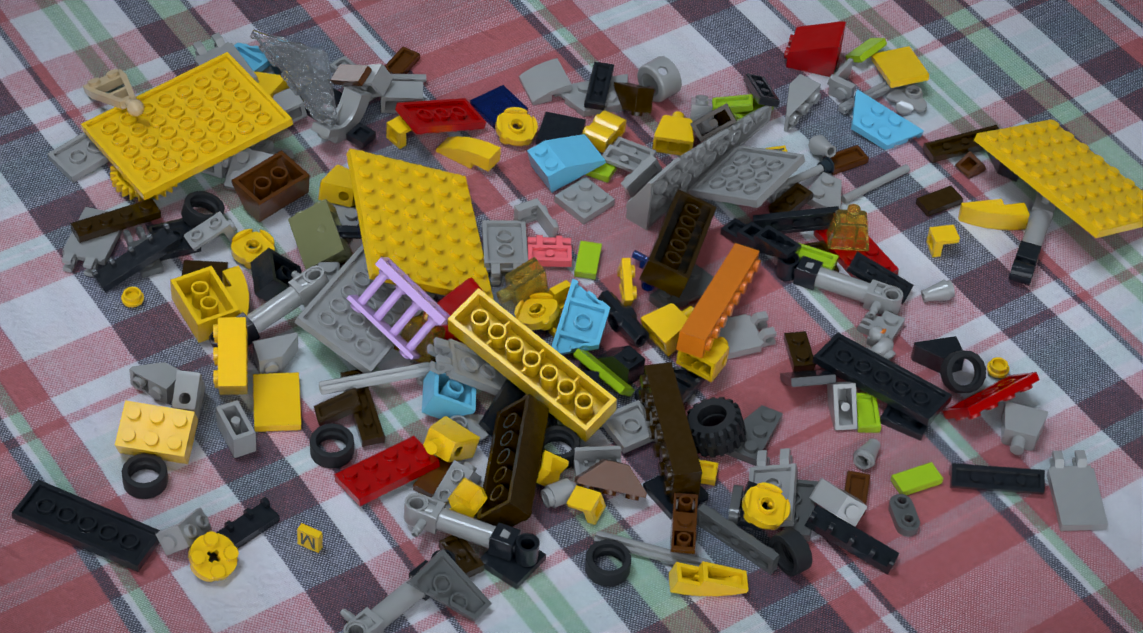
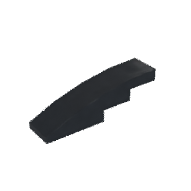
[721,218,801,259]

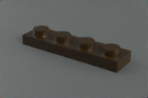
[923,125,999,163]
[70,198,161,243]
[340,369,385,447]

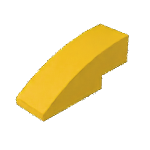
[436,136,501,172]
[958,199,1030,230]
[222,265,250,315]
[669,561,748,596]

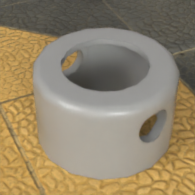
[637,56,682,102]

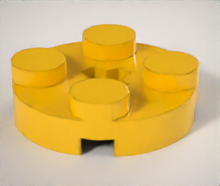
[495,107,538,146]
[231,229,275,269]
[514,292,560,330]
[742,482,790,530]
[188,531,239,582]

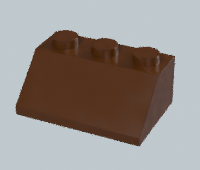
[232,150,310,222]

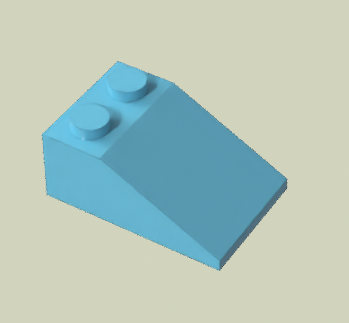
[527,134,606,193]

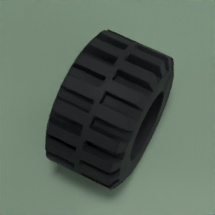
[687,397,746,458]

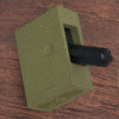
[288,199,362,269]

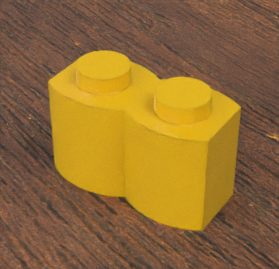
[582,110,627,153]

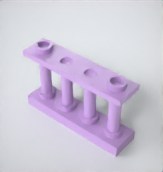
[346,257,450,360]

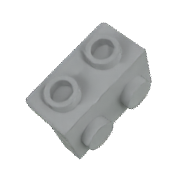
[573,445,622,484]

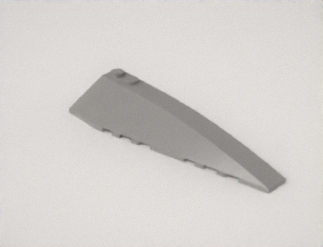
[626,105,772,230]

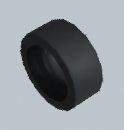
[181,191,225,228]
[940,350,986,393]
[310,423,354,469]
[541,426,580,469]
[121,453,168,499]
[770,528,813,576]
[585,539,631,587]

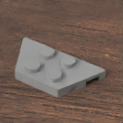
[554,74,628,117]

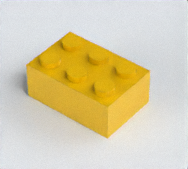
[170,266,240,343]
[213,317,248,395]
[114,400,198,464]

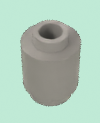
[541,478,576,508]

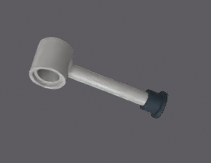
[770,157,835,201]

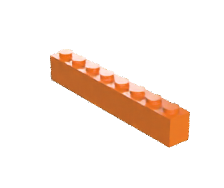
[676,243,761,358]

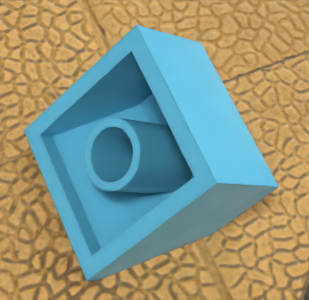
[422,362,476,419]

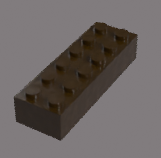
[639,189,717,298]
[639,362,702,504]
[477,394,549,527]

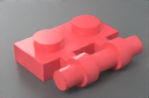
[527,235,572,267]

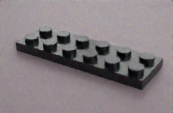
[812,333,952,426]
[12,479,160,572]

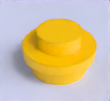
[121,287,144,307]
[987,357,1009,378]

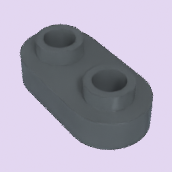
[728,485,744,526]
[888,494,920,537]

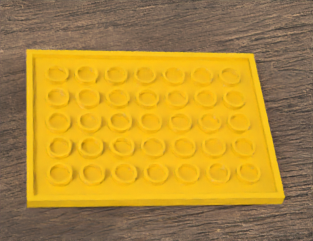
[81,52,293,200]
[974,119,1143,238]
[346,148,494,300]

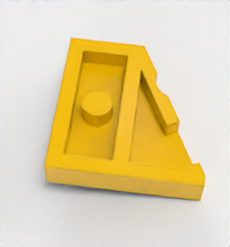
[617,258,637,307]

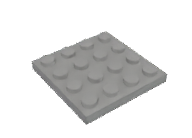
[688,144,806,208]

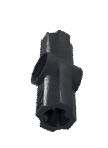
[597,290,650,348]

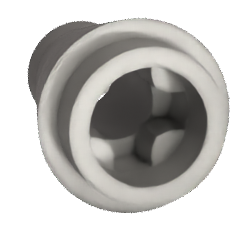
[808,135,836,158]
[921,279,955,303]
[853,438,881,470]

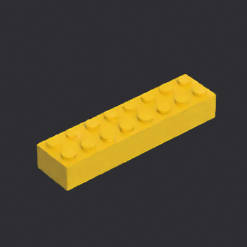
[448,288,617,442]

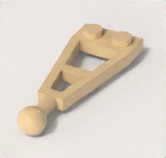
[83,69,144,116]

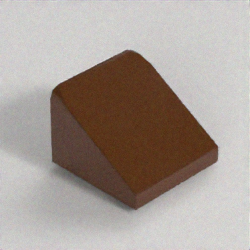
[955,151,986,179]

